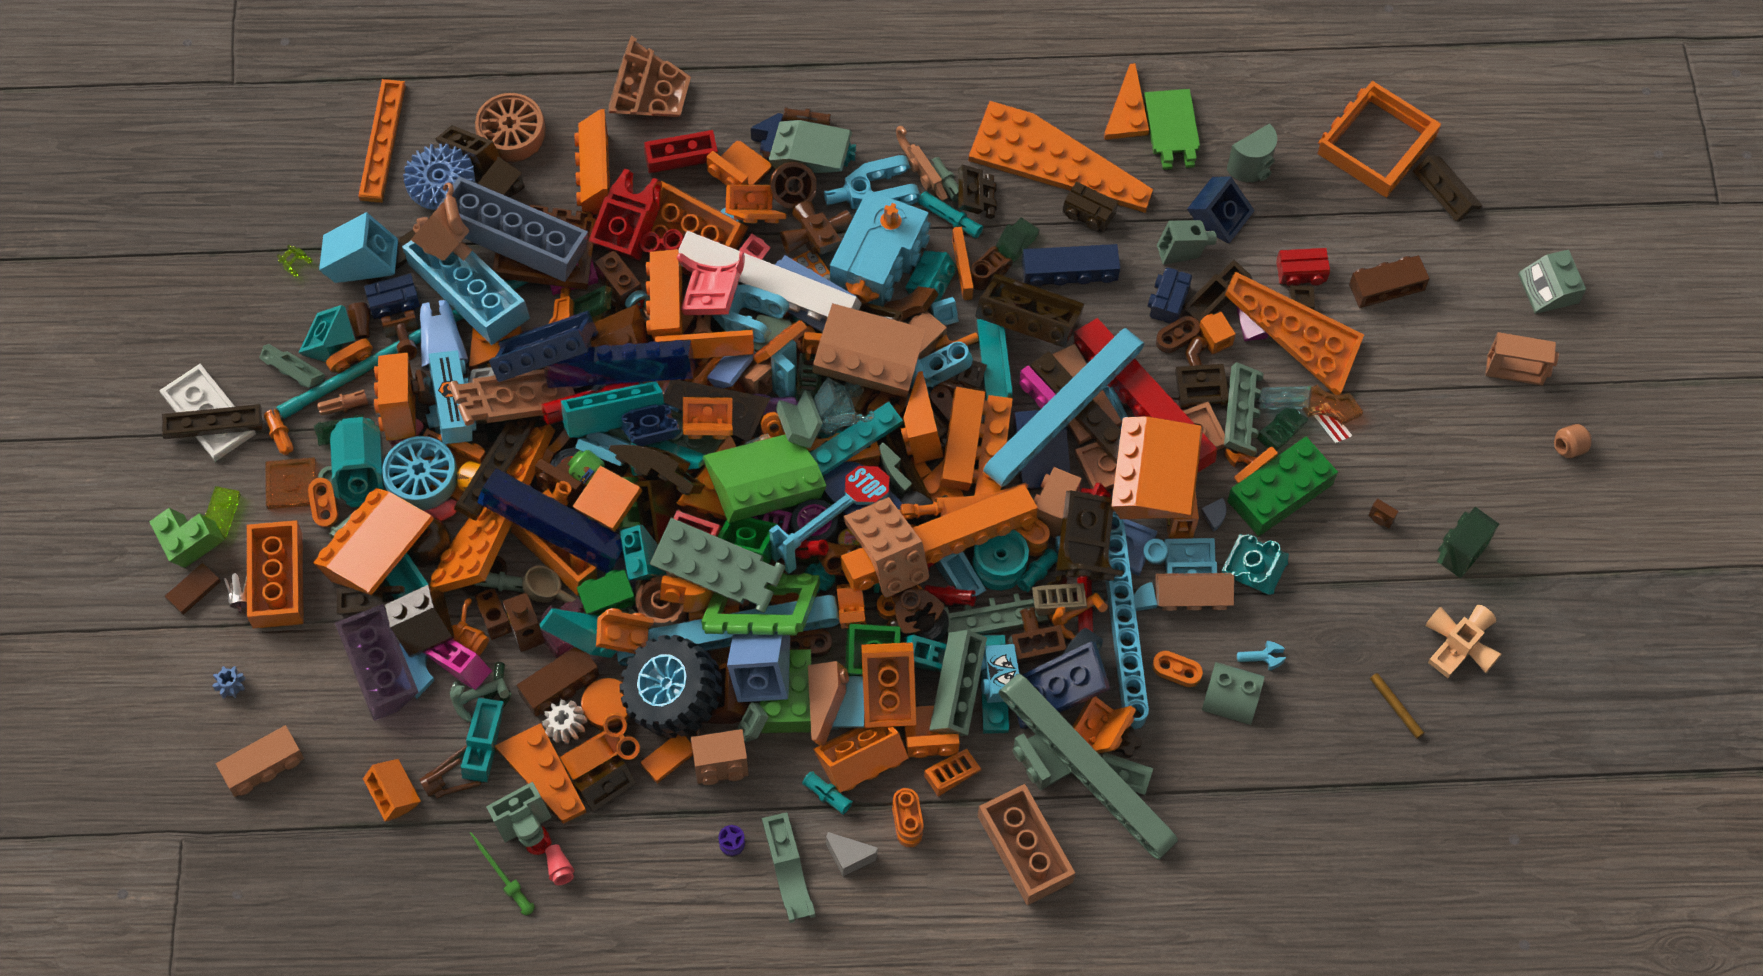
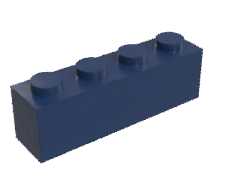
[1022,244,1120,287]

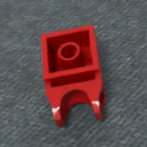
[589,169,662,261]

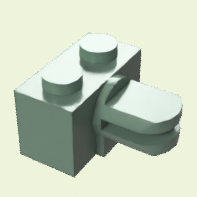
[486,782,552,847]

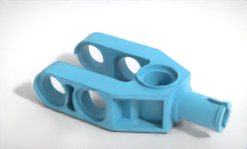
[824,155,920,209]
[712,284,789,343]

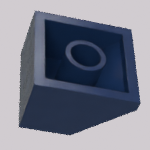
[1187,176,1255,243]

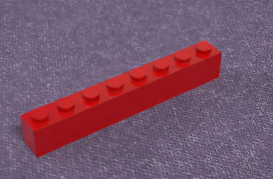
[1073,318,1217,473]

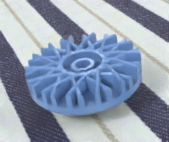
[403,144,475,210]

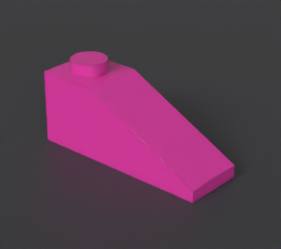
[423,639,492,690]

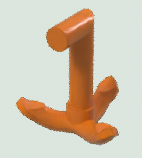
[1048,592,1108,640]

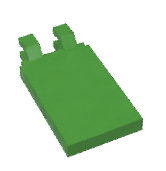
[1144,89,1200,170]

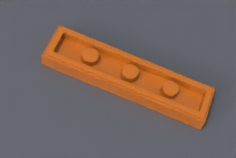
[655,330,754,361]

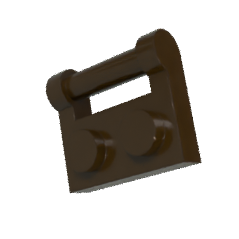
[1175,364,1229,409]

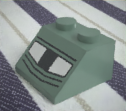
[1518,249,1586,314]

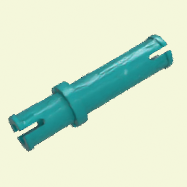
[918,191,983,239]

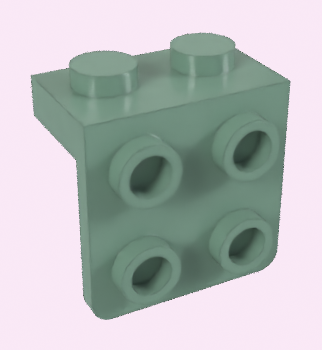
[1012,733,1072,791]

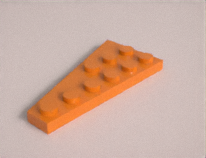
[1225,272,1364,397]

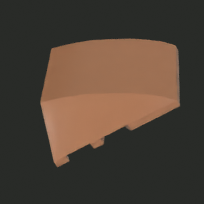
[609,35,691,117]

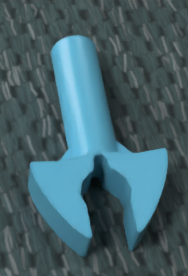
[1237,641,1286,670]

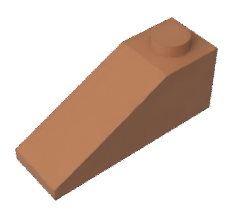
[808,661,849,745]

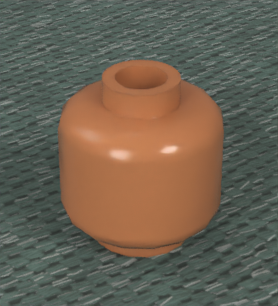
[1554,424,1591,458]

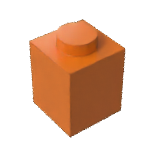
[1199,312,1236,355]

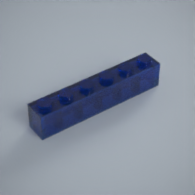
[543,340,695,388]
[477,468,623,573]

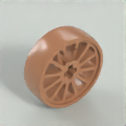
[475,93,546,162]

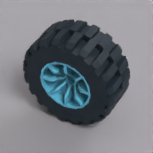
[620,635,722,738]

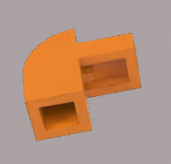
[660,575,714,612]
[837,584,866,629]

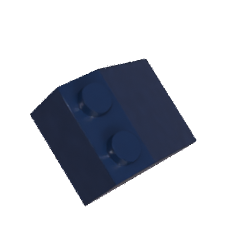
[1013,410,1071,490]

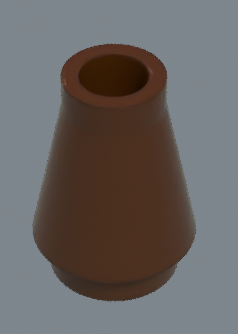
[347,302,371,340]

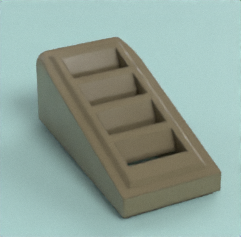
[1032,583,1087,617]

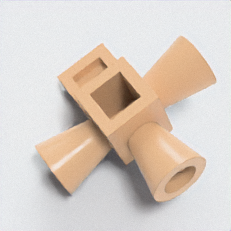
[1425,605,1501,678]

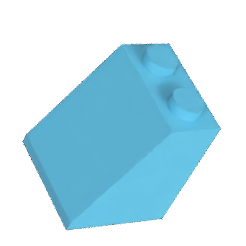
[319,212,398,283]

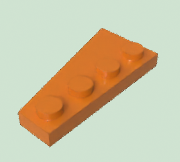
[495,723,586,824]

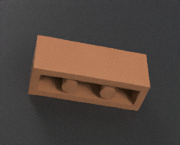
[1156,573,1234,611]
[215,725,304,797]

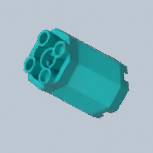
[330,417,385,507]

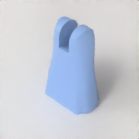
[420,300,469,371]

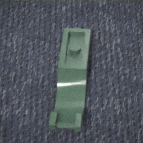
[762,812,816,923]

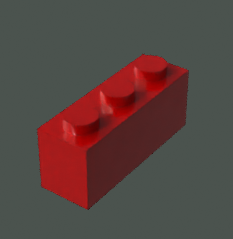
[644,130,718,173]

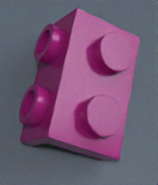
[1019,366,1056,409]

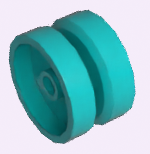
[972,530,1029,591]

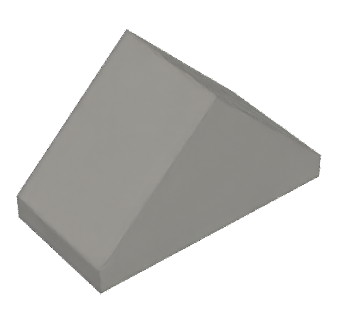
[826,832,878,876]

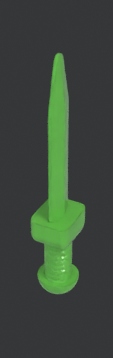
[470,832,534,915]

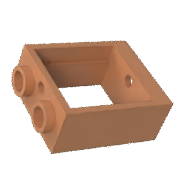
[1485,332,1559,386]

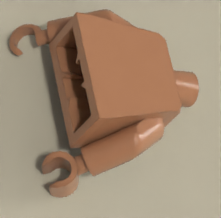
[411,183,472,261]

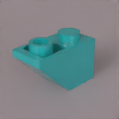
[620,525,666,580]

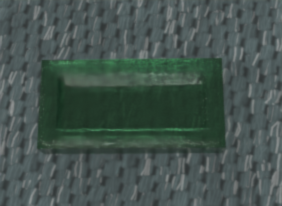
[573,285,612,317]

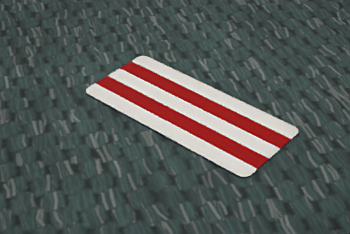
[1312,403,1352,443]

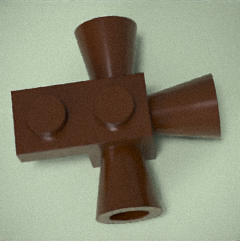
[780,201,852,255]

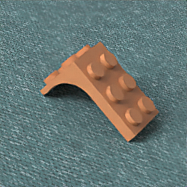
[844,497,929,597]

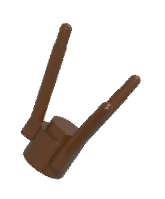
[419,745,481,799]

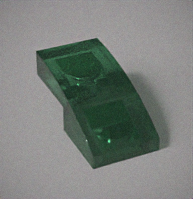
[1257,404,1308,451]

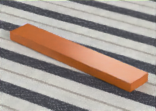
[358,79,406,203]

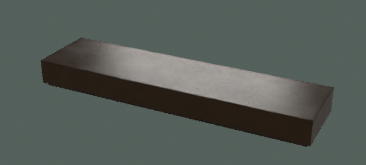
[162,404,263,439]

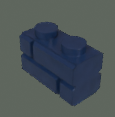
[1147,267,1193,324]
[364,274,420,319]

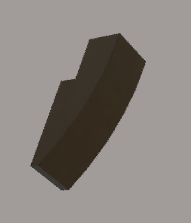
[1183,260,1253,323]

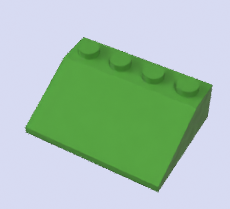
[703,435,826,523]

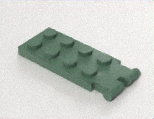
[650,518,786,613]

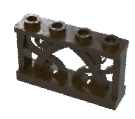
[975,273,1085,348]

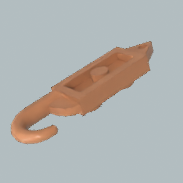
[896,126,948,200]

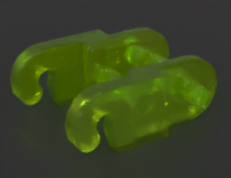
[277,245,313,277]

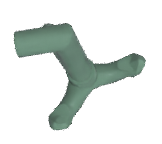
[450,678,509,722]

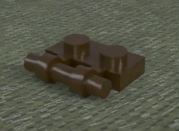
[958,164,997,219]

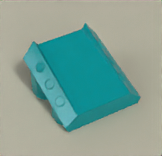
[1221,534,1289,595]

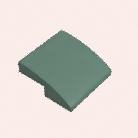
[879,443,912,498]

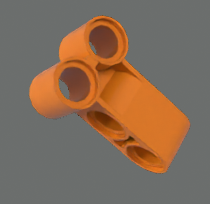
[560,713,640,780]

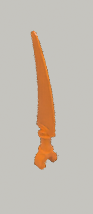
[899,483,1028,520]

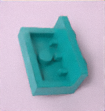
[905,251,957,302]

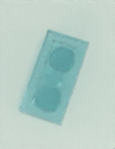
[1260,386,1312,410]

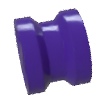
[718,825,745,856]

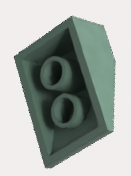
[769,120,852,173]

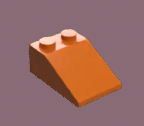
[901,371,944,464]
[861,642,916,728]

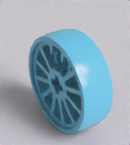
[382,436,458,511]

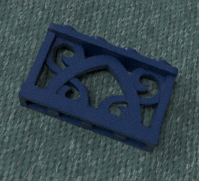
[489,310,598,382]

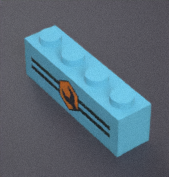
[429,350,476,444]

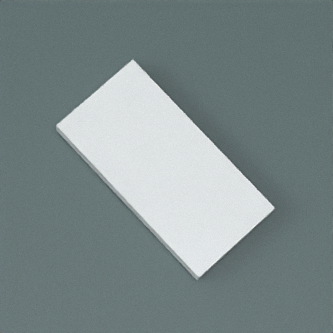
[159,364,256,462]

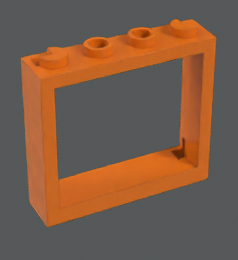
[1317,81,1441,198]

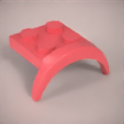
[677,251,745,315]

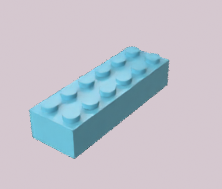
[402,241,530,345]

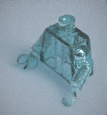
[813,377,875,438]

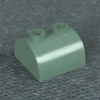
[1227,123,1277,182]
[1202,662,1265,725]

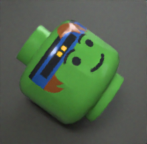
[568,450,605,486]

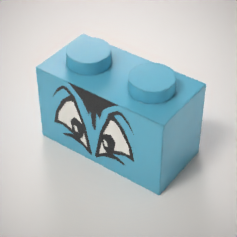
[981,644,1019,703]

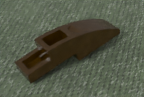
[609,444,705,495]

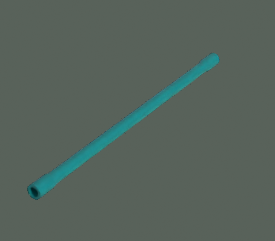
[277,280,528,419]

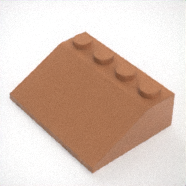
[813,303,926,398]

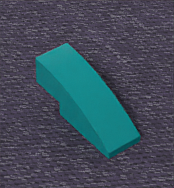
[461,698,504,782]

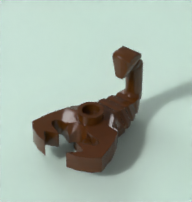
[891,585,944,636]

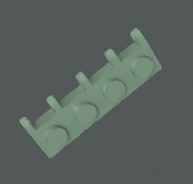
[1224,362,1264,456]
[944,593,1048,635]

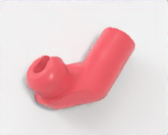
[424,499,457,521]

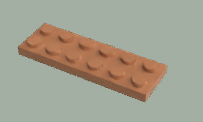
[1075,402,1226,490]

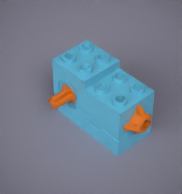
[830,190,931,307]

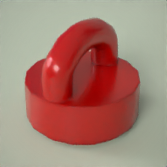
[526,826,552,855]

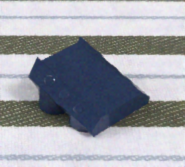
[621,404,681,446]

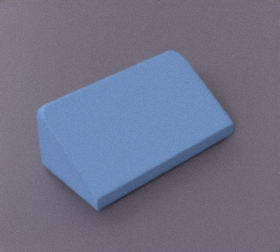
[707,351,756,389]

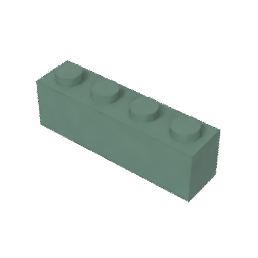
[929,630,987,736]

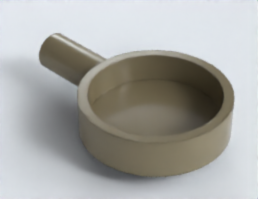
[522,566,577,607]

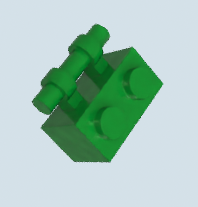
[576,570,636,616]

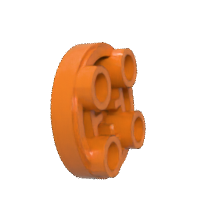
[581,678,629,731]

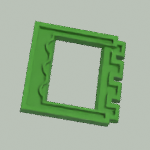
[701,573,820,635]

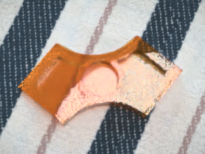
[1295,385,1363,426]

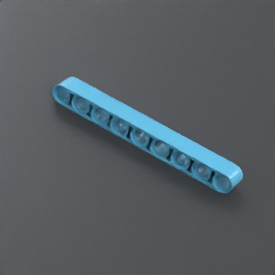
[983,328,1145,487]
[1105,512,1149,729]
[617,595,840,666]

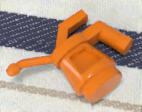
[452,598,489,656]

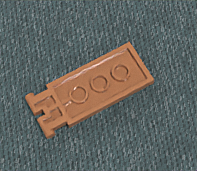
[449,367,575,426]

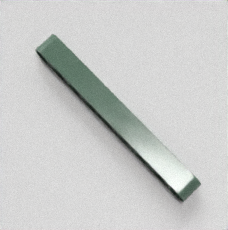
[999,674,1178,859]

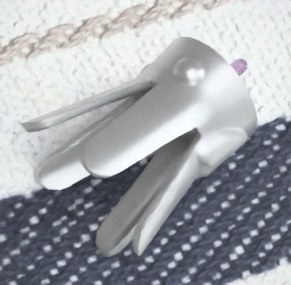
[224,573,247,612]

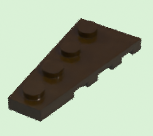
[663,378,770,442]

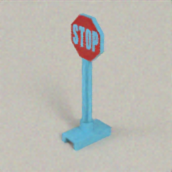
[769,466,890,574]

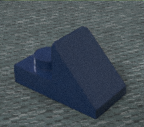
[751,113,783,165]

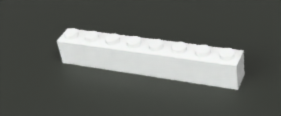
[679,231,862,321]

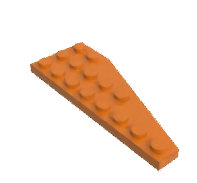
[968,101,1153,213]
[429,425,555,592]

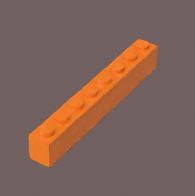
[841,484,1038,592]

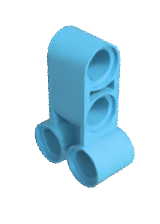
[910,342,973,395]

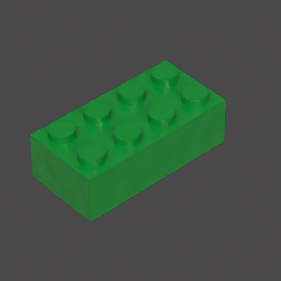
[1227,436,1338,537]

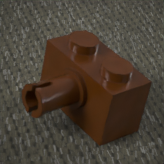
[1007,607,1066,665]

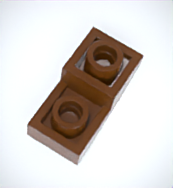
[411,369,436,414]

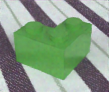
[149,508,225,568]

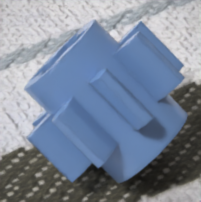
[212,666,245,698]

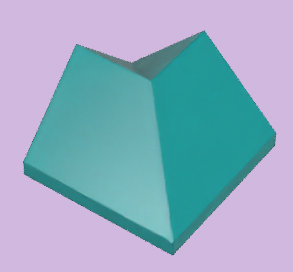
[299,305,355,362]

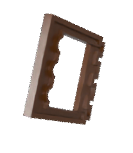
[492,205,597,290]

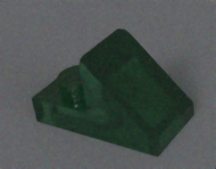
[996,217,1040,265]

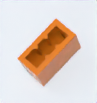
[363,759,421,822]

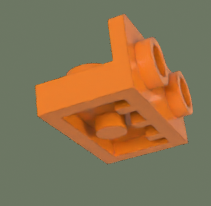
[596,608,654,654]

